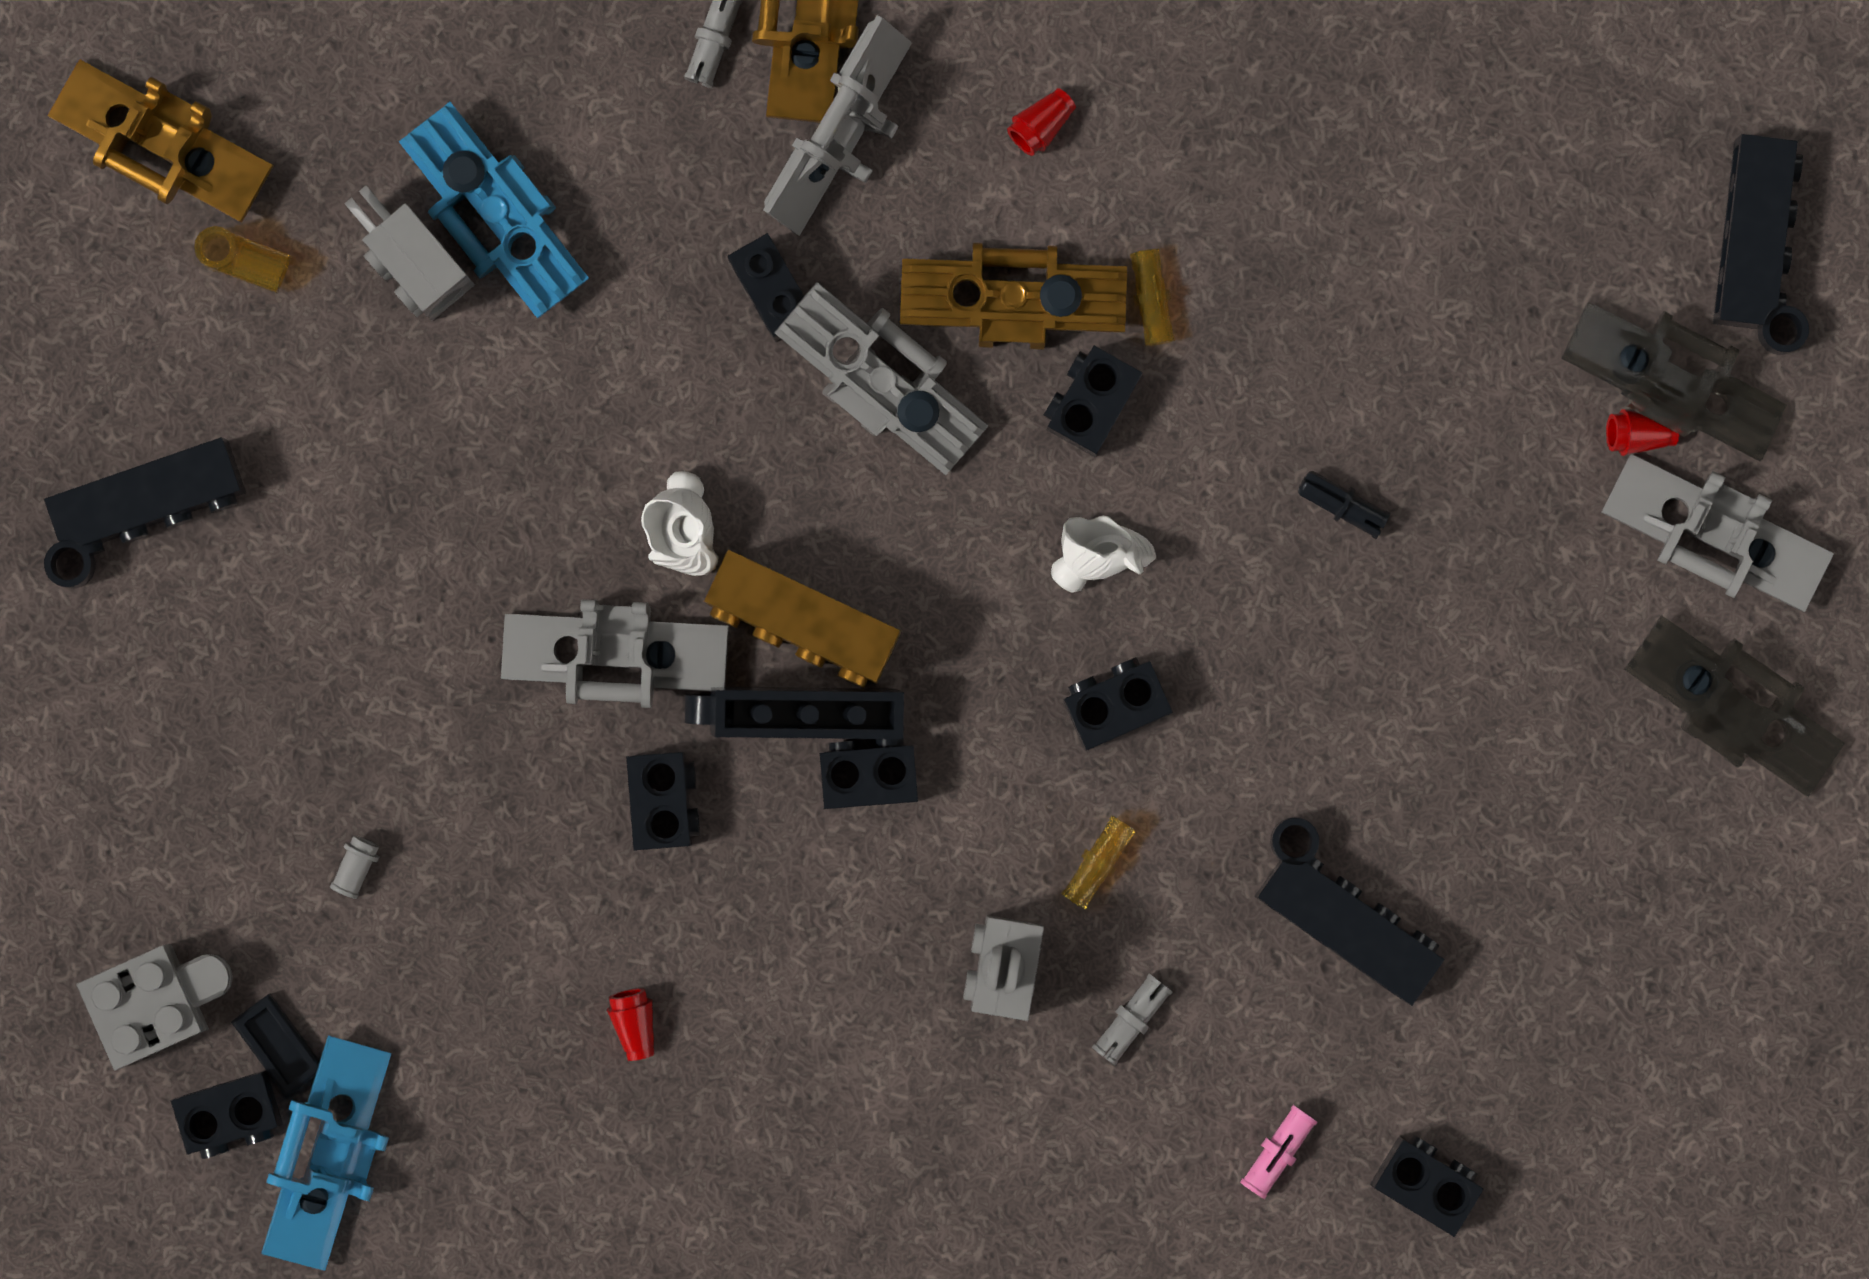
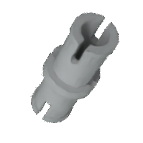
[684,0,743,88]
[1092,974,1173,1066]

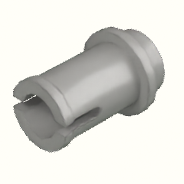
[330,836,380,899]

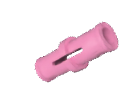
[1240,1105,1318,1200]

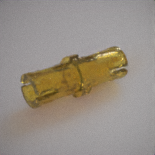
[1130,249,1175,346]
[1061,815,1137,910]

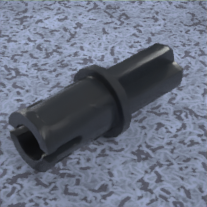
[1298,471,1391,539]

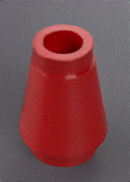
[1007,88,1076,156]
[1606,409,1679,456]
[607,988,655,1061]

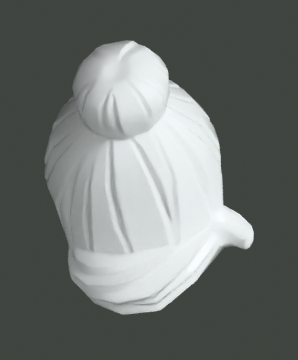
[641,471,719,576]
[1051,515,1156,593]

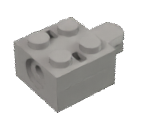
[344,185,475,321]
[963,915,1044,1021]
[76,944,233,1071]

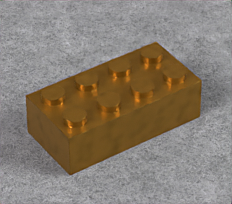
[704,550,901,688]

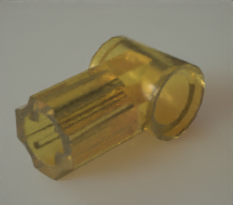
[194,226,291,293]

